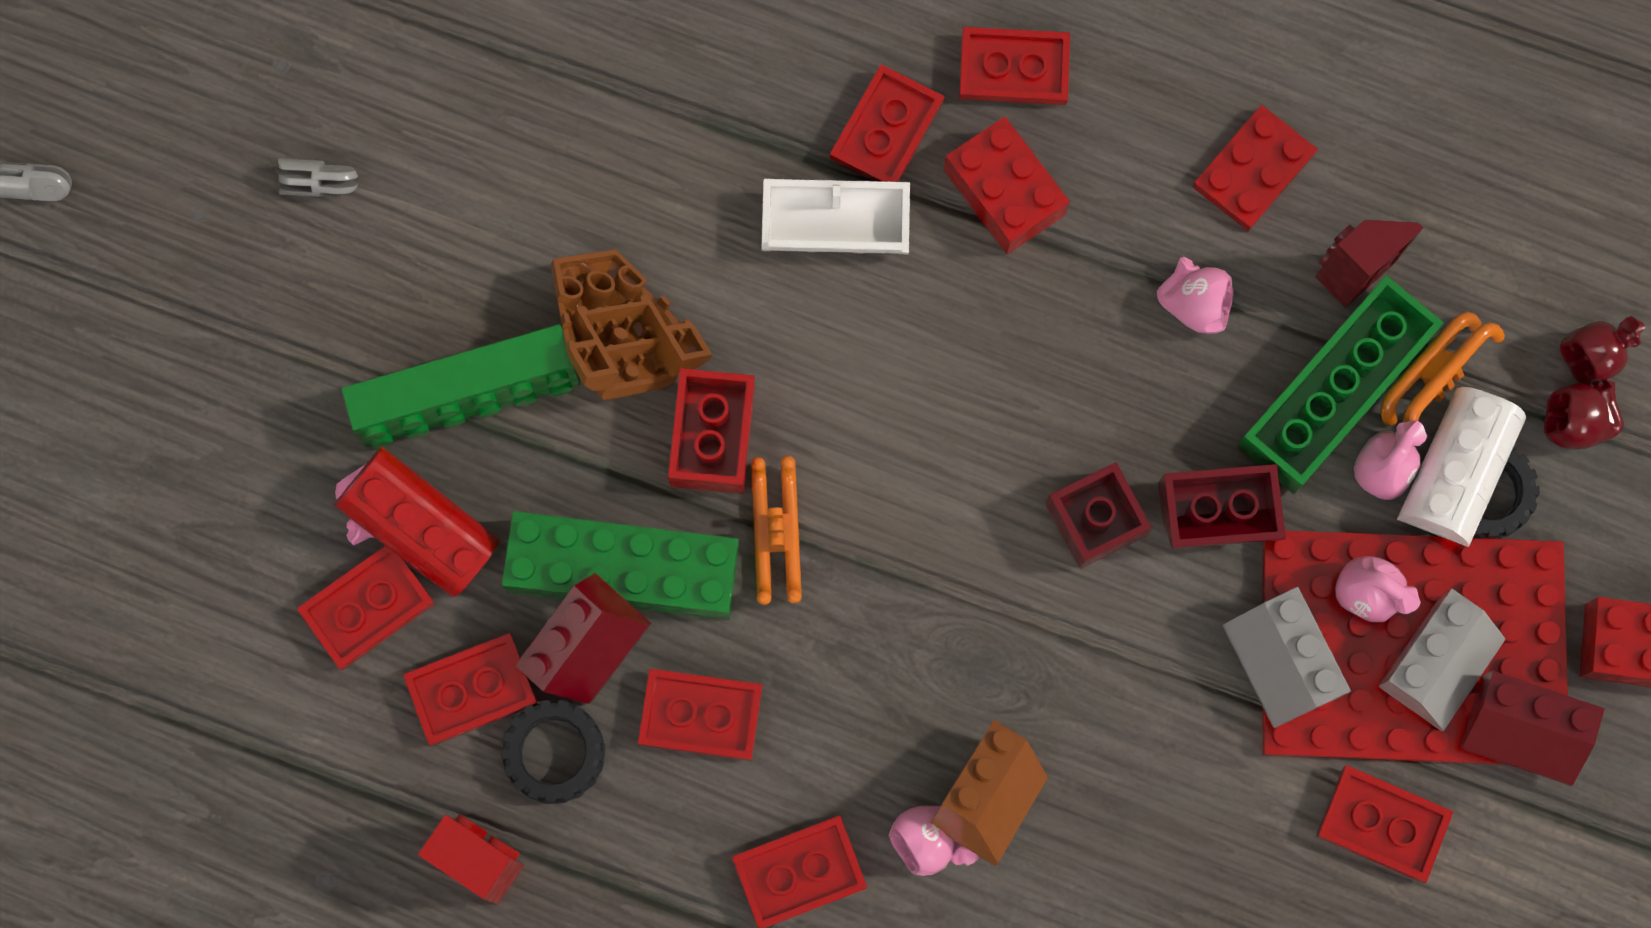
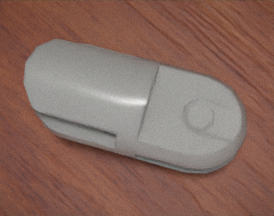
[278,158,358,197]
[0,161,72,201]

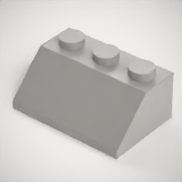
[1222,587,1351,728]
[1378,589,1506,731]

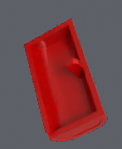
[333,446,499,597]

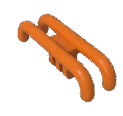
[1381,312,1505,426]
[751,455,802,605]

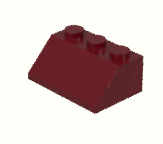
[1315,220,1423,308]
[1158,464,1286,549]
[515,573,652,704]
[1460,671,1605,786]

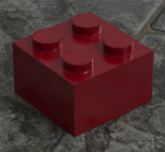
[1045,462,1152,569]

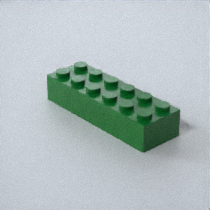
[1237,275,1444,495]
[341,324,580,449]
[502,511,740,620]

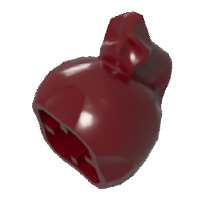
[1560,316,1646,385]
[1544,380,1624,450]

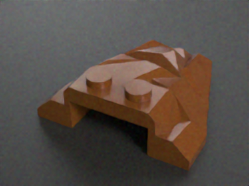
[551,249,712,400]

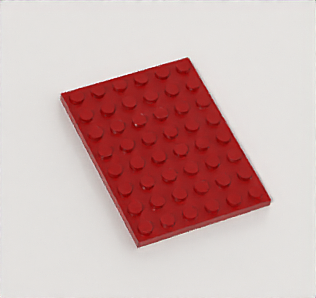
[1262,530,1568,765]

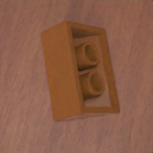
[931,720,1048,866]

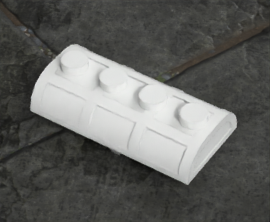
[762,179,910,255]
[1397,387,1526,547]

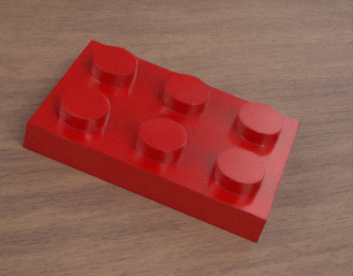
[959,27,1070,105]
[829,64,945,182]
[1192,105,1318,232]
[297,546,435,671]
[403,633,538,747]
[638,668,763,761]
[1316,765,1454,883]
[732,815,868,928]

